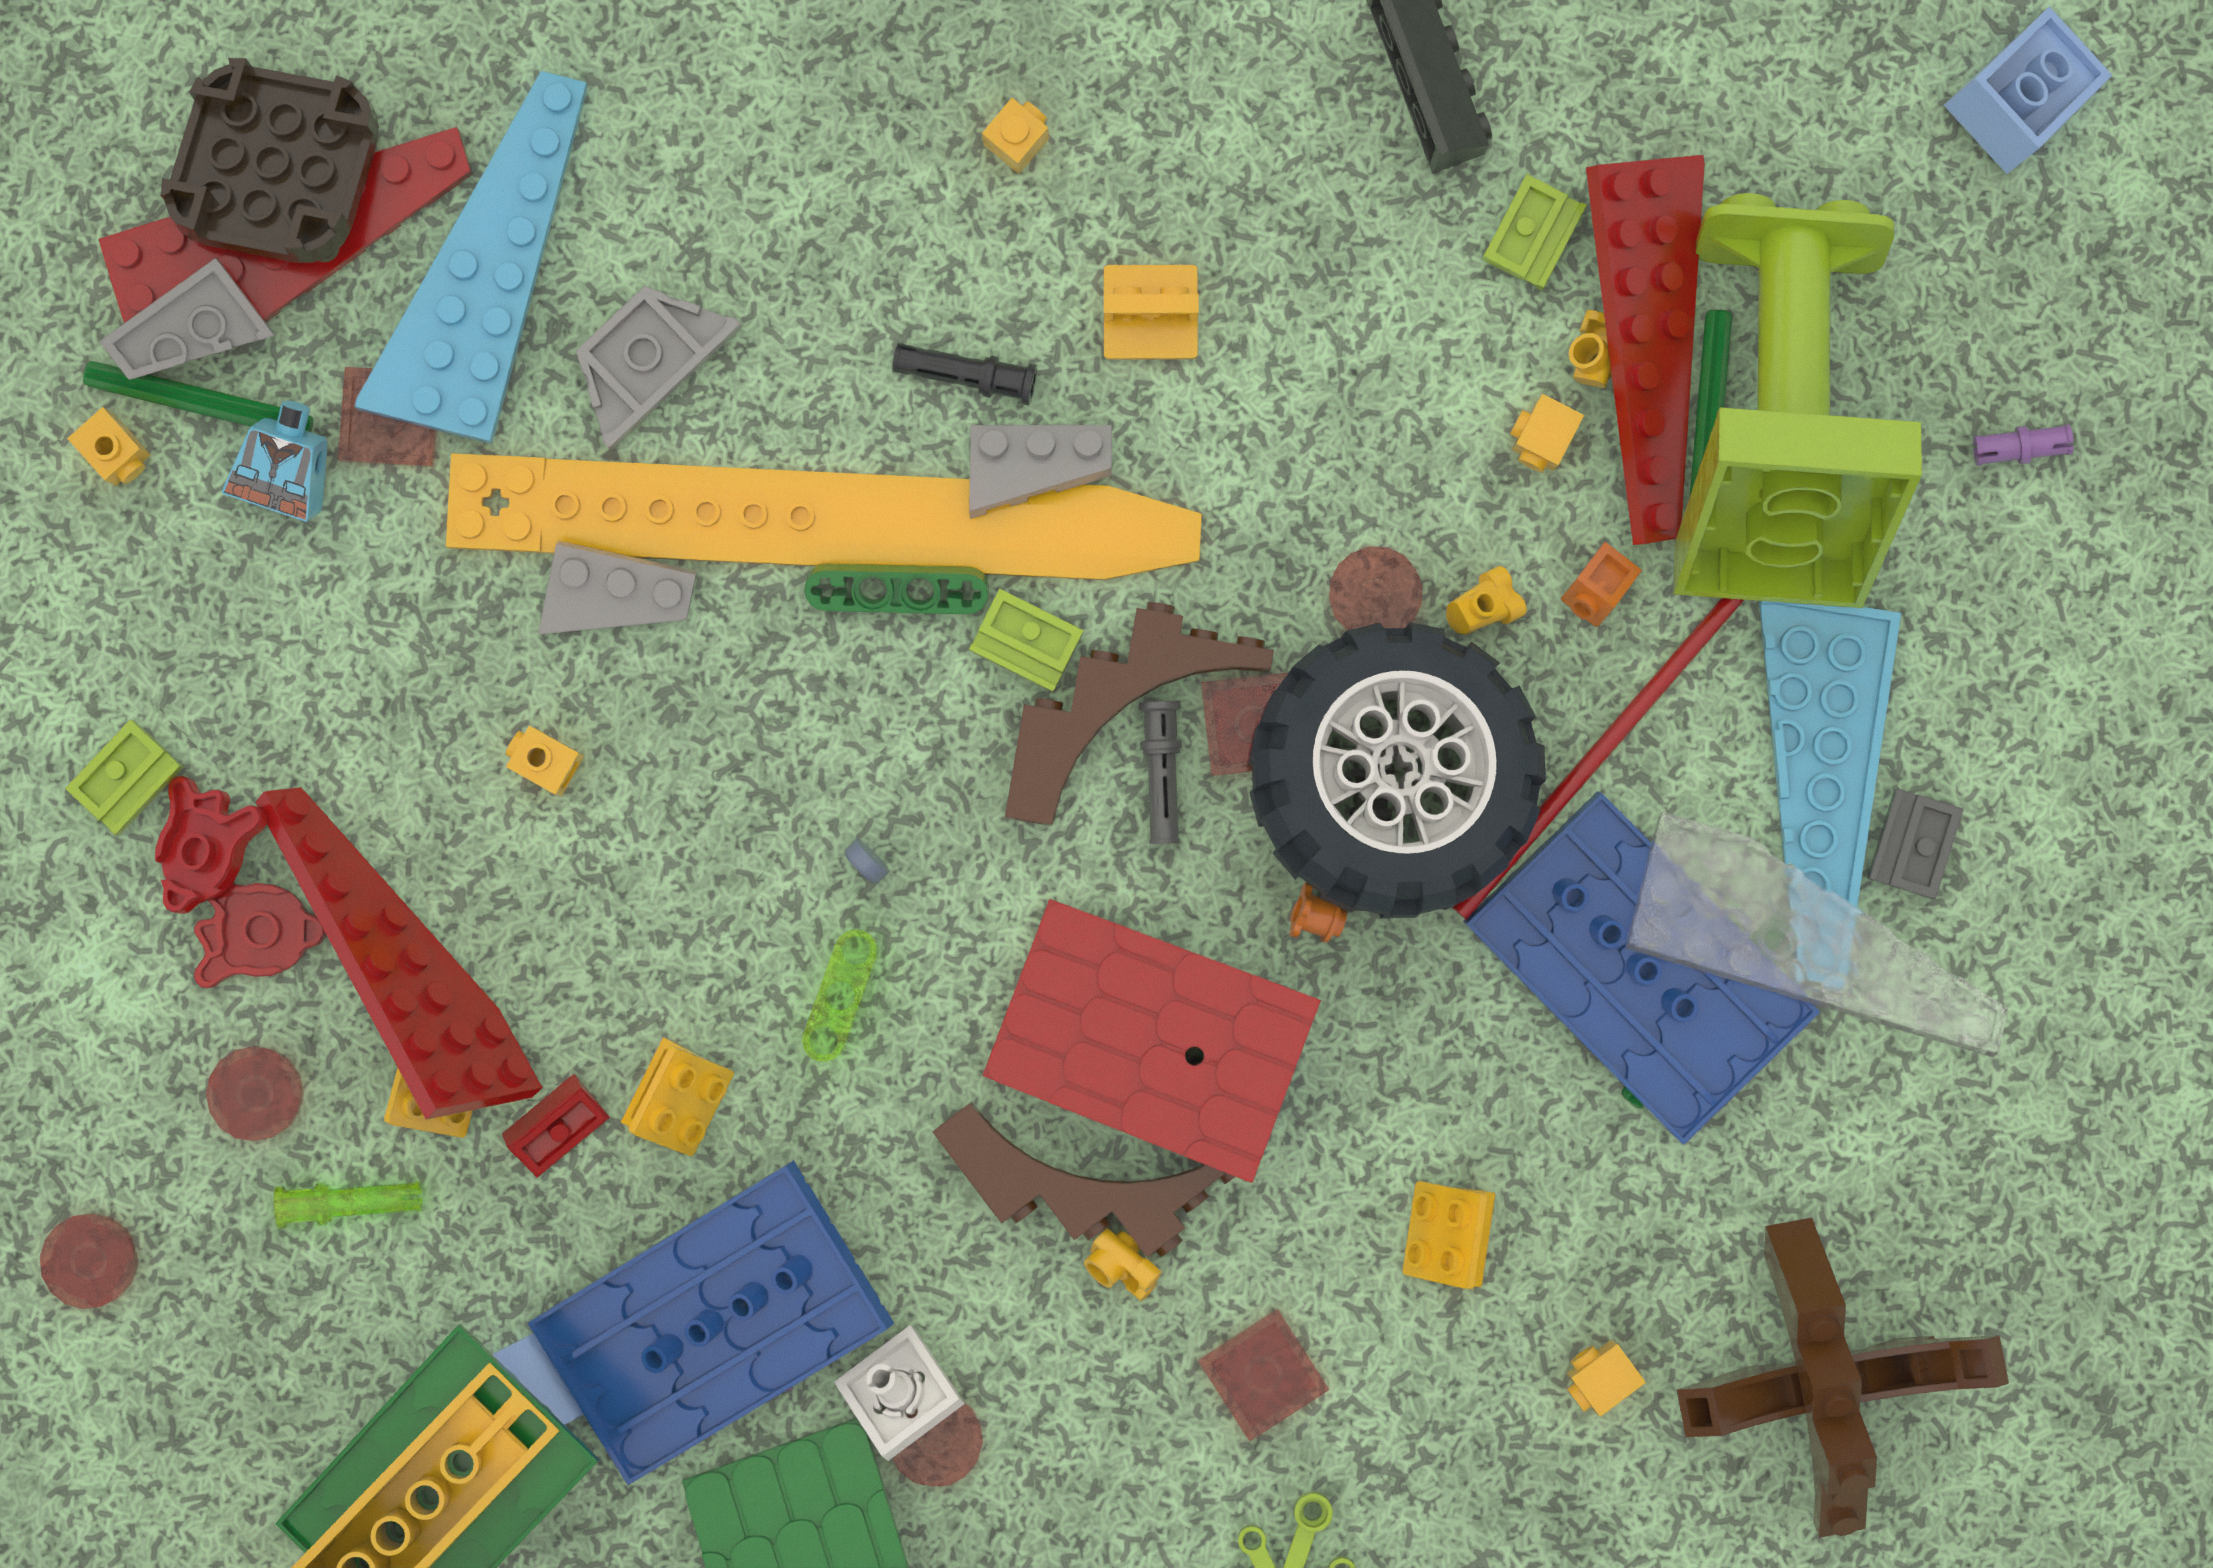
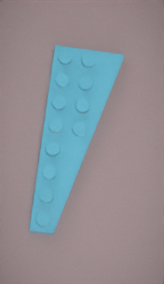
[355,71,588,444]
[1759,601,1901,987]

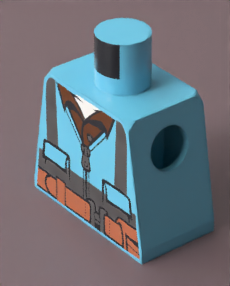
[222,401,328,522]

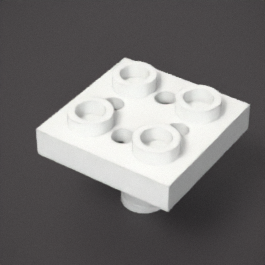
[834,1325,965,1461]

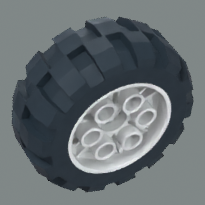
[1248,622,1546,919]

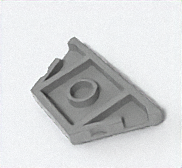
[576,286,742,450]

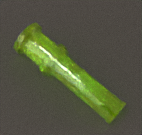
[274,1181,423,1229]

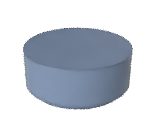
[845,838,890,884]

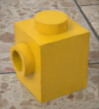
[982,98,1049,174]
[1510,394,1584,473]
[67,407,151,486]
[505,726,585,797]
[1566,1340,1646,1417]

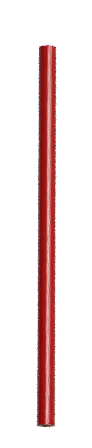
[1452,598,1744,920]

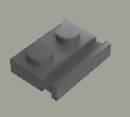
[1867,788,1964,900]

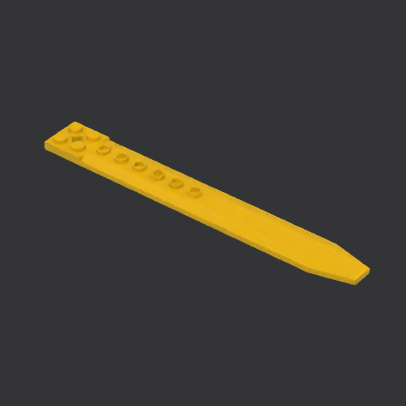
[446,453,1202,580]

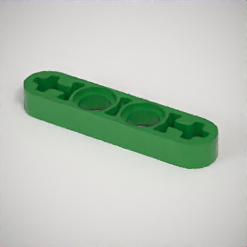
[804,563,989,614]

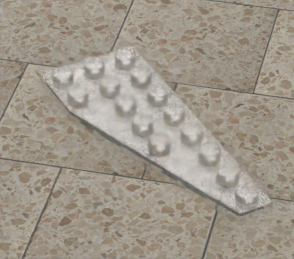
[1626,811,2008,1058]

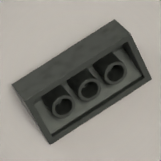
[1367,0,1492,174]

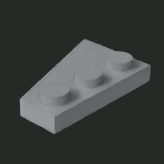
[99,257,275,380]
[969,425,1112,519]
[538,541,697,634]

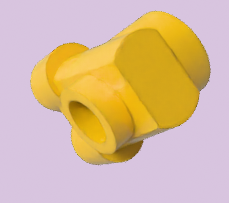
[1569,310,1612,388]
[1446,566,1527,635]
[1084,1228,1162,1302]

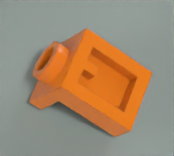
[1561,542,1642,627]

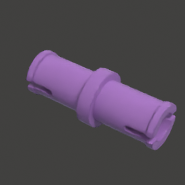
[1973,424,2074,466]

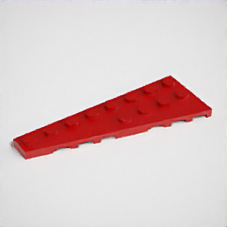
[1586,154,1705,545]

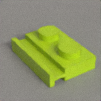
[1482,174,1587,291]
[969,588,1084,693]
[65,719,184,836]

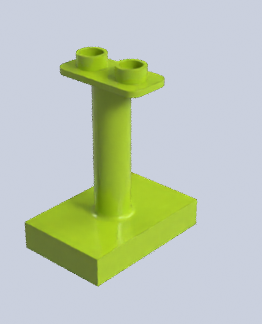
[1673,193,1922,608]

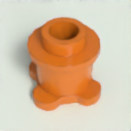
[1289,882,1347,943]

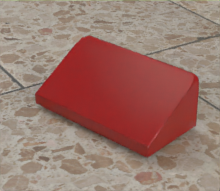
[502,1074,610,1178]

